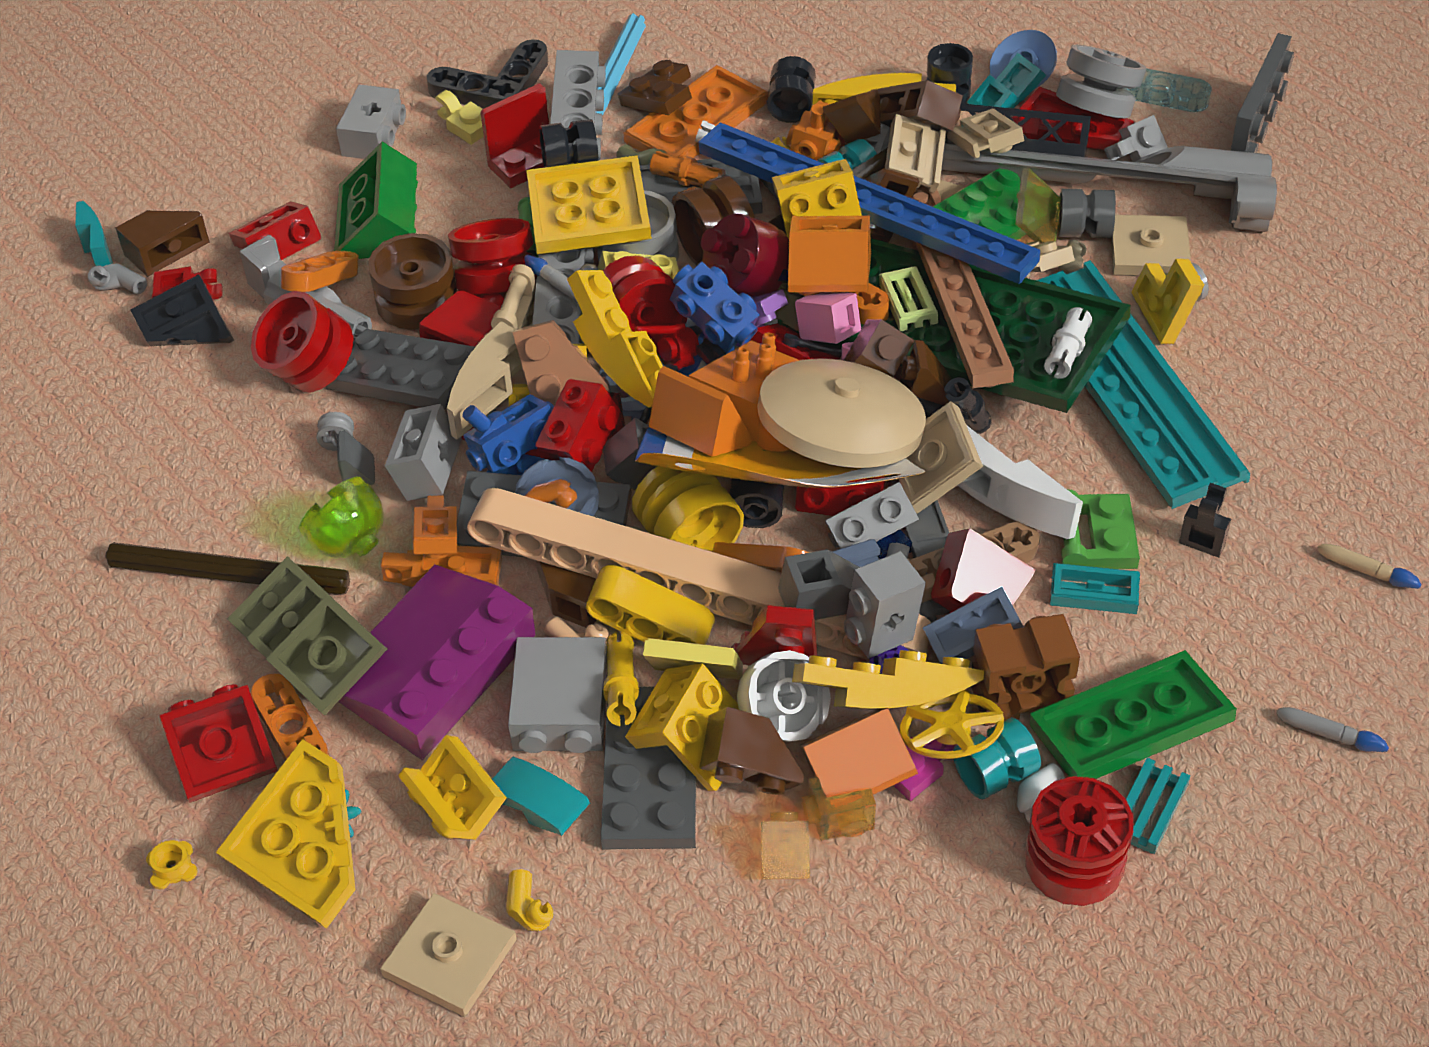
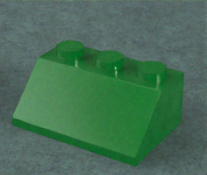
[334,141,418,259]

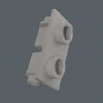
[825,482,919,549]

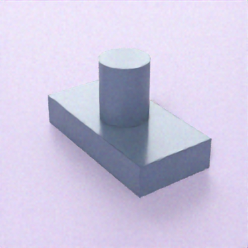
[923,586,1024,664]

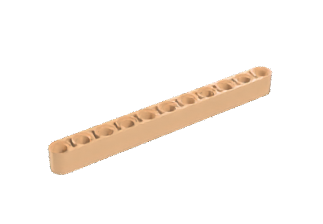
[467,488,931,660]

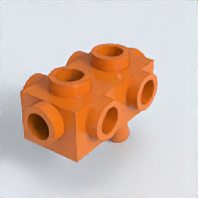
[786,101,847,161]

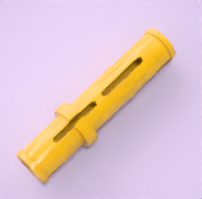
[603,632,639,726]

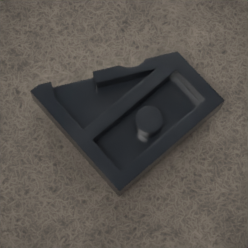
[131,274,234,346]

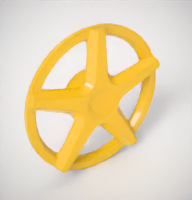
[900,689,1004,759]

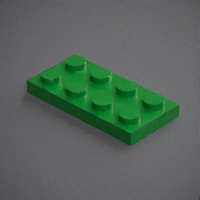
[933,168,1059,240]
[1030,650,1237,779]

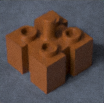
[971,614,1080,726]

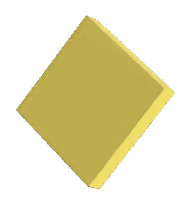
[643,638,743,680]

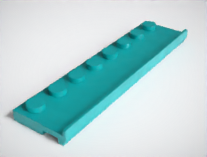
[1036,260,1250,509]

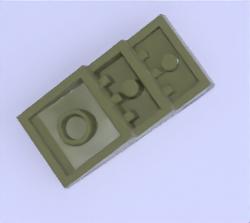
[227,556,387,715]

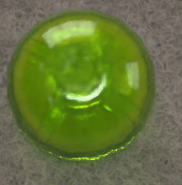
[298,476,384,558]

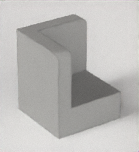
[240,235,286,298]

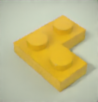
[1131,259,1205,344]

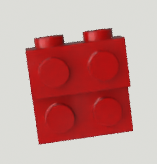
[159,684,278,803]

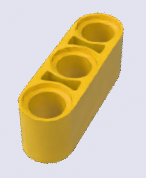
[586,565,715,645]

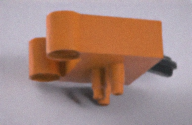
[689,333,800,452]

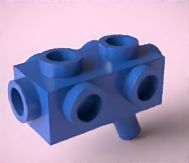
[669,262,760,354]
[462,394,554,473]

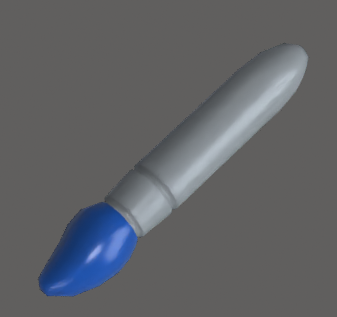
[524,255,578,303]
[1276,707,1389,752]

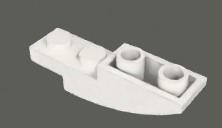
[957,425,1083,539]

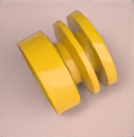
[632,466,744,552]

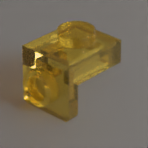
[802,777,876,841]
[761,812,810,880]

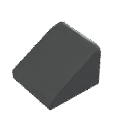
[337,430,375,488]

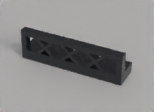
[945,103,1091,157]

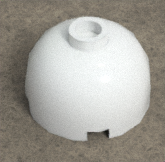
[737,650,831,743]

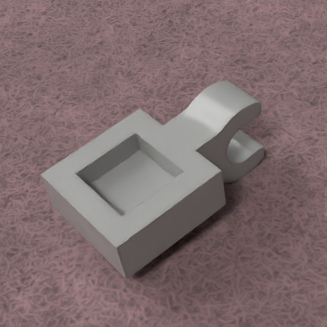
[1104,115,1168,162]

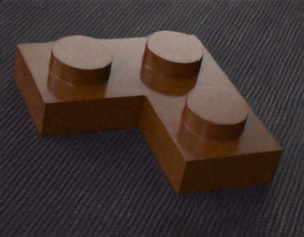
[618,60,692,115]

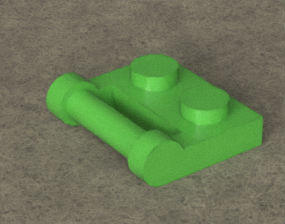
[1061,489,1140,569]

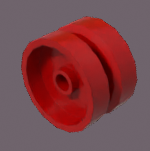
[448,218,537,294]
[603,255,688,346]
[250,291,354,393]

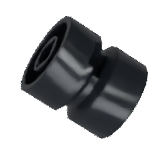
[926,43,973,104]
[767,56,816,123]
[539,119,598,168]
[730,450,784,528]

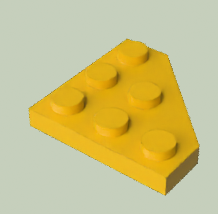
[216,739,356,929]

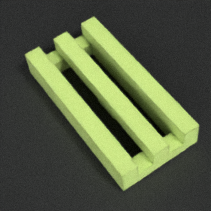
[879,266,938,331]

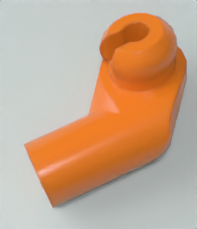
[524,479,577,508]

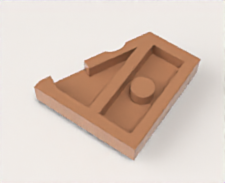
[512,320,610,405]

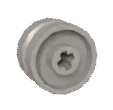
[1056,44,1146,118]
[597,191,679,261]

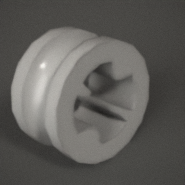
[316,412,354,451]

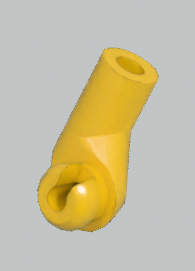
[506,869,554,932]

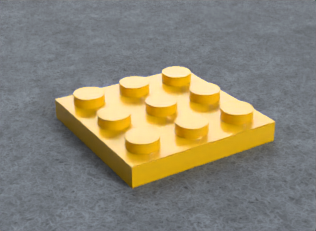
[526,155,652,254]

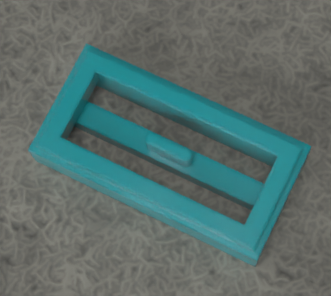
[1050,563,1140,614]
[1126,758,1191,854]

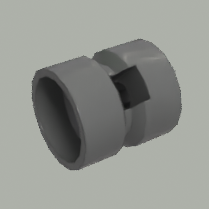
[1058,189,1116,239]

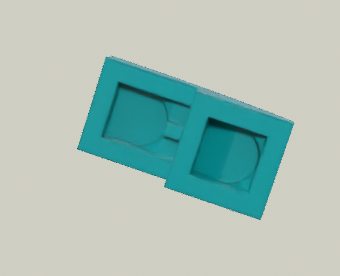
[967,53,1046,108]
[75,201,113,267]
[492,756,590,836]

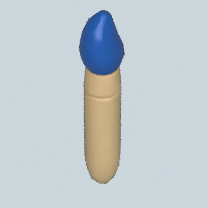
[1318,544,1421,589]

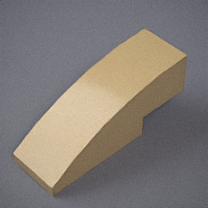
[447,321,523,440]

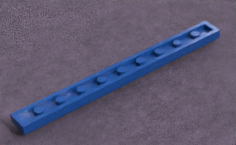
[699,122,1040,284]

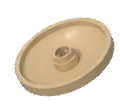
[757,359,926,468]

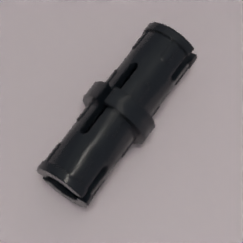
[944,377,992,434]

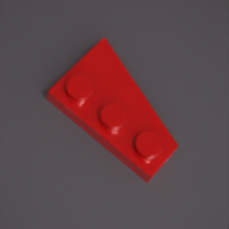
[1012,86,1135,150]
[731,605,818,666]

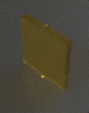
[1015,167,1061,244]

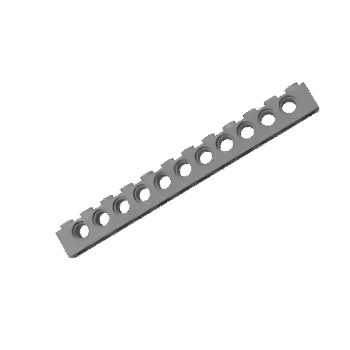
[533,50,606,344]

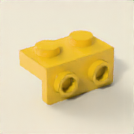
[398,735,507,840]

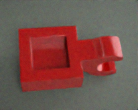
[152,266,223,300]

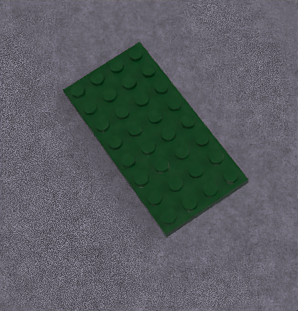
[778,238,1131,413]

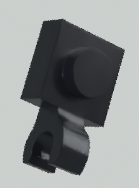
[1179,482,1231,558]

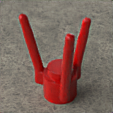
[634,322,699,370]

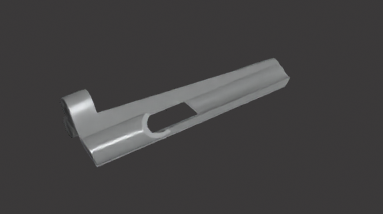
[941,143,1277,232]

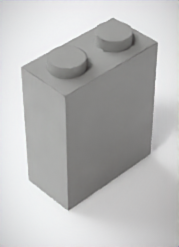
[508,637,607,753]

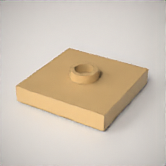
[1111,215,1191,276]
[897,401,983,514]
[380,893,517,1017]

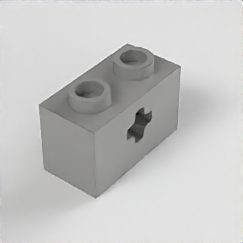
[336,84,406,159]
[385,404,462,501]
[844,551,926,659]

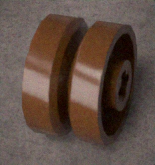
[672,174,755,266]
[368,233,457,330]

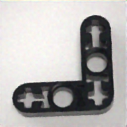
[426,39,549,109]

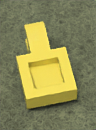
[435,90,484,145]

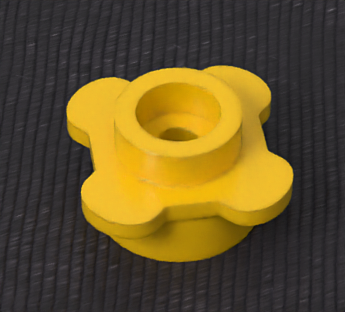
[146,840,198,890]

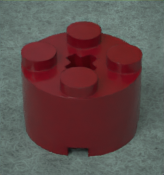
[701,213,789,298]

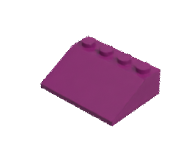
[338,565,536,761]

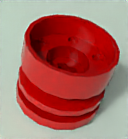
[1025,776,1133,906]

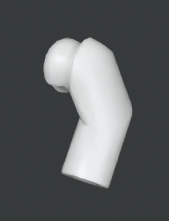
[1017,763,1065,823]

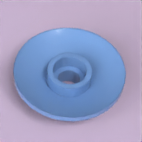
[990,30,1057,88]

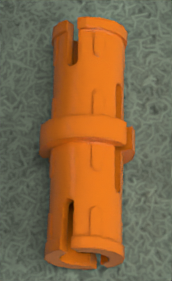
[650,151,726,187]

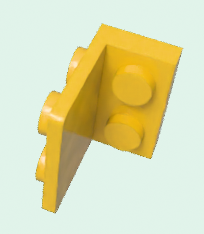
[772,159,862,239]
[625,663,739,791]

